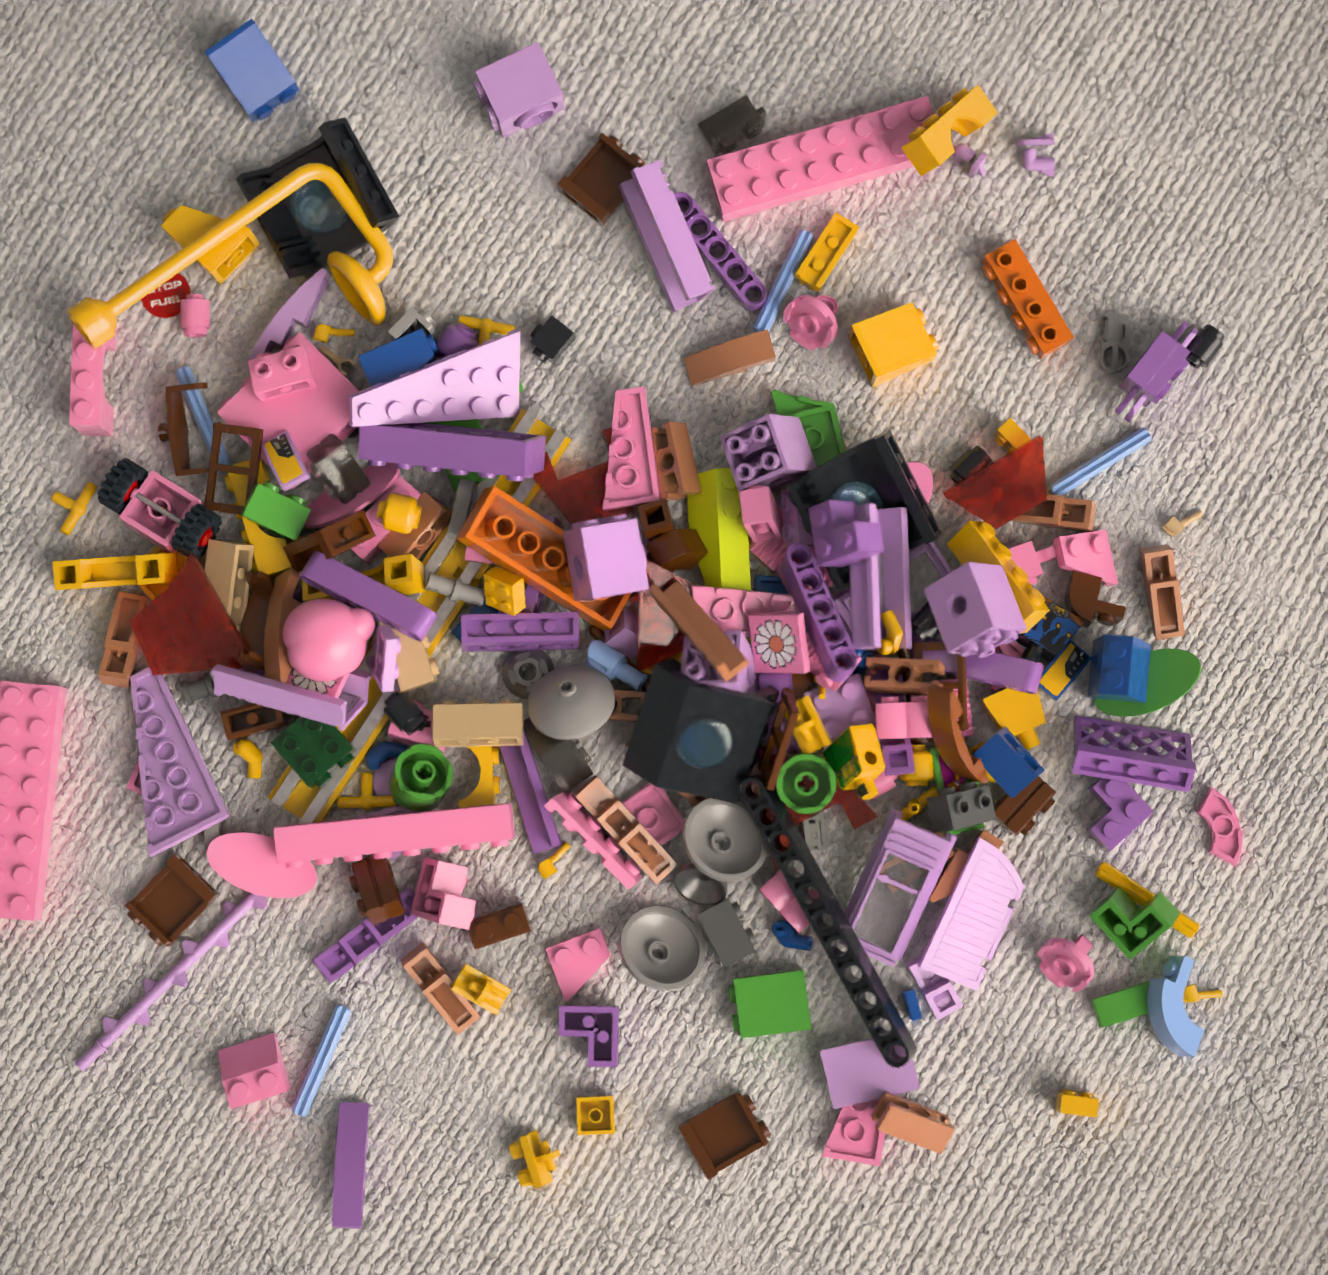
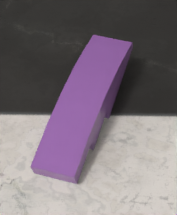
[312,887,418,985]
[332,1102,370,1229]

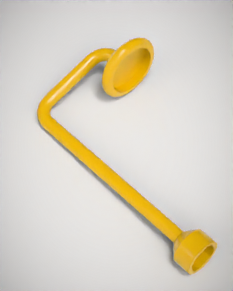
[66,163,393,350]

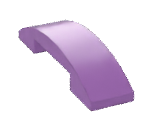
[872,670,915,776]

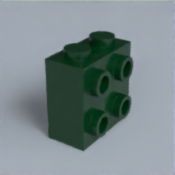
[270,717,357,788]

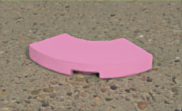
[1196,787,1242,866]

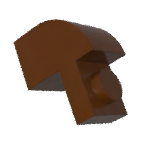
[637,494,675,541]
[646,529,708,587]
[1065,571,1126,628]

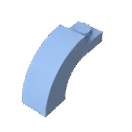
[1147,956,1204,1057]

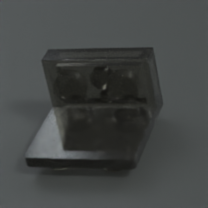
[698,95,766,155]

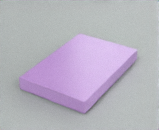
[819,1038,920,1109]

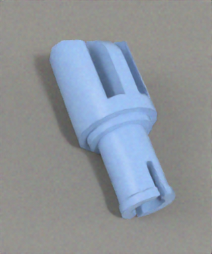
[586,640,648,691]

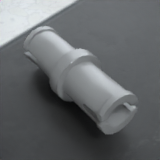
[425,572,485,608]

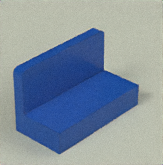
[974,726,1045,798]

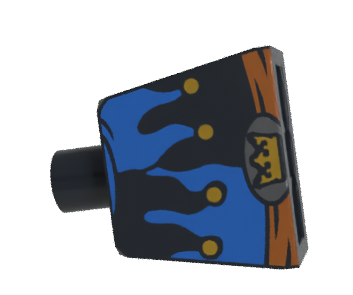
[1016,596,1085,663]

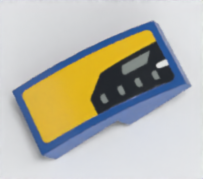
[1038,640,1091,702]

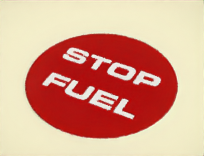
[141,273,190,318]

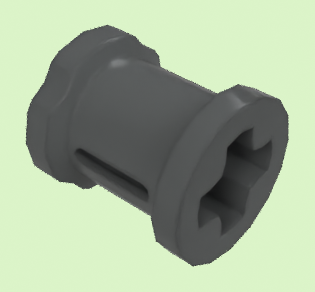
[180,672,217,706]

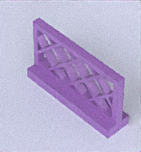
[1072,715,1196,792]

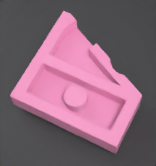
[546,928,611,1002]

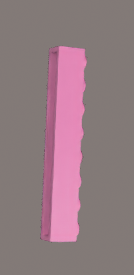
[273,802,515,868]

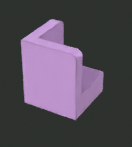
[604,608,651,658]

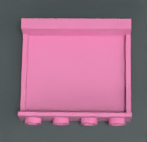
[216,332,359,490]

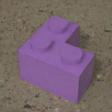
[808,500,884,567]
[1086,778,1154,851]
[558,1004,619,1067]

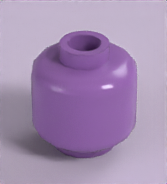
[436,322,479,359]

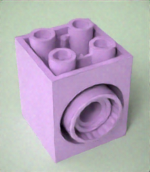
[473,42,565,138]
[720,414,817,492]
[563,514,649,601]
[924,562,1027,658]
[681,630,760,721]

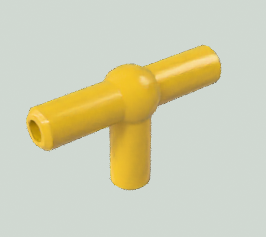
[458,315,515,346]
[52,482,97,536]
[337,772,396,810]
[900,786,938,821]

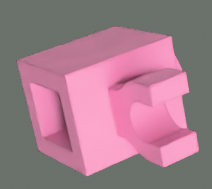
[1009,541,1057,585]

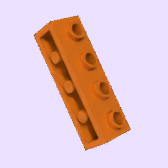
[981,239,1074,360]

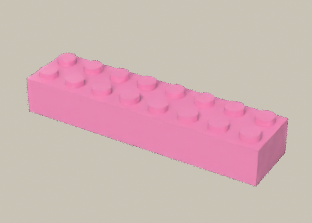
[706,96,934,222]
[0,681,67,921]

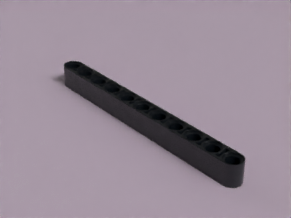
[739,774,916,1068]

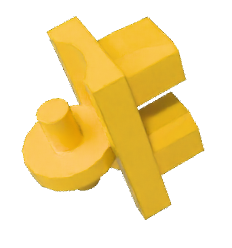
[784,695,832,754]
[450,963,511,1015]
[509,1130,561,1189]

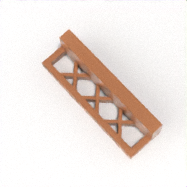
[648,581,749,682]

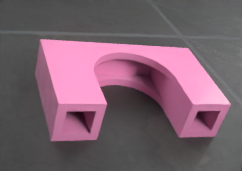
[69,324,117,436]

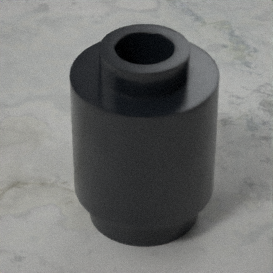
[1186,324,1225,369]
[949,445,993,488]
[911,601,940,641]
[383,691,426,736]

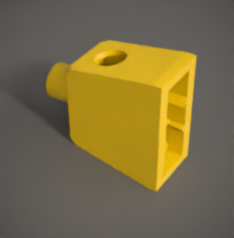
[980,688,1046,750]

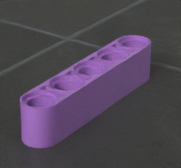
[674,192,767,312]
[781,542,857,682]
[299,551,437,642]
[909,633,1044,694]

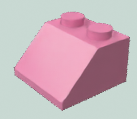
[218,1032,292,1110]

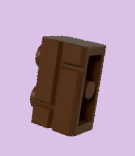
[221,703,289,741]
[994,776,1056,836]
[349,856,405,925]
[469,903,533,950]

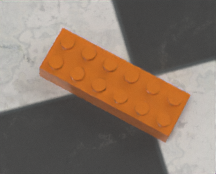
[456,486,632,630]

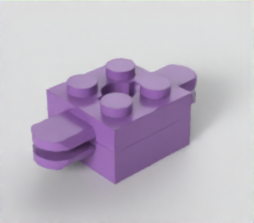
[1114,320,1198,422]

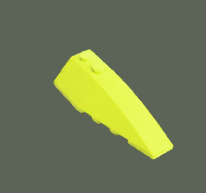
[687,468,752,645]

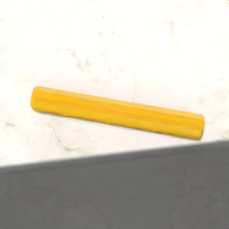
[1095,862,1199,938]

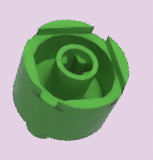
[389,744,453,812]
[776,753,836,814]

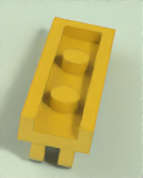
[795,212,860,292]

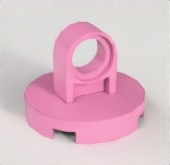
[783,295,838,350]
[1037,934,1094,992]

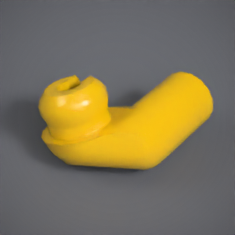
[877,610,903,655]
[233,739,263,779]

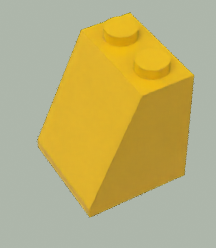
[161,205,260,285]
[848,302,939,388]

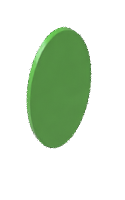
[1094,649,1201,717]

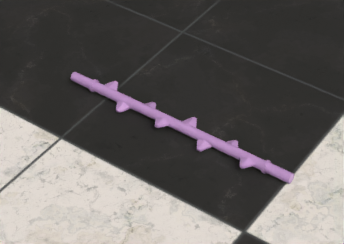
[75,893,268,1071]

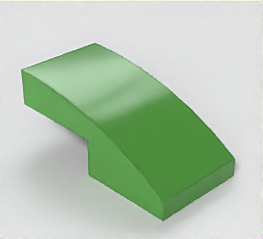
[1091,981,1150,1028]

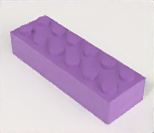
[358,423,546,481]

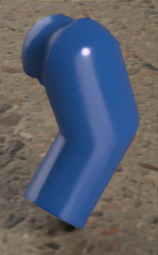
[852,649,874,675]
[365,741,407,770]
[772,920,813,951]

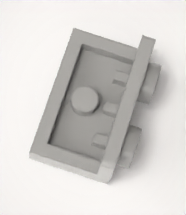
[388,307,438,341]

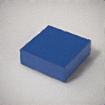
[902,988,922,1021]

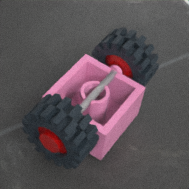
[97,458,222,561]

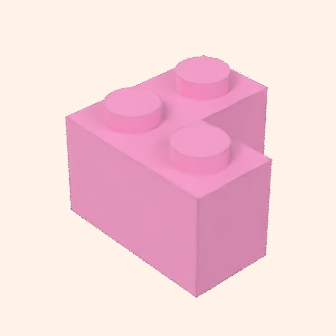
[410,857,476,930]

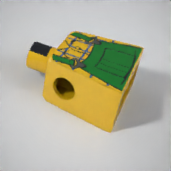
[822,724,885,800]

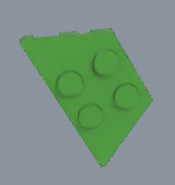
[771,390,846,466]

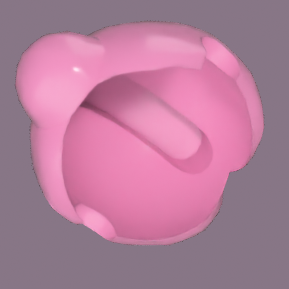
[282,599,375,682]

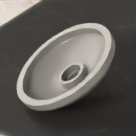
[527,665,615,740]
[683,798,768,882]
[619,906,705,991]

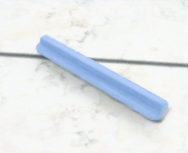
[753,229,813,332]
[175,366,232,474]
[1049,428,1151,496]
[292,1004,351,1117]

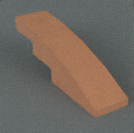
[264,568,302,683]
[574,775,678,885]

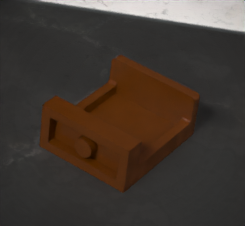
[557,133,645,227]
[283,510,376,572]
[125,854,220,946]
[678,1090,771,1180]

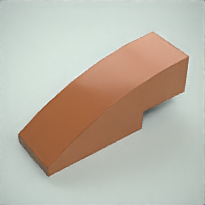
[684,329,776,386]
[1001,490,1097,532]
[1139,544,1185,640]
[98,591,148,689]
[928,830,1004,903]
[401,942,481,1035]

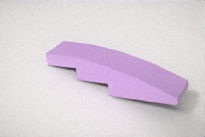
[247,269,331,361]

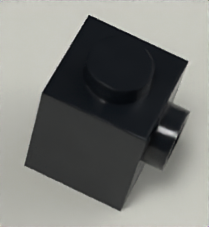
[530,315,575,365]

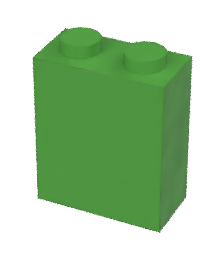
[728,969,811,1038]

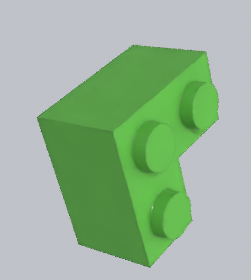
[240,481,311,541]
[1090,887,1180,960]

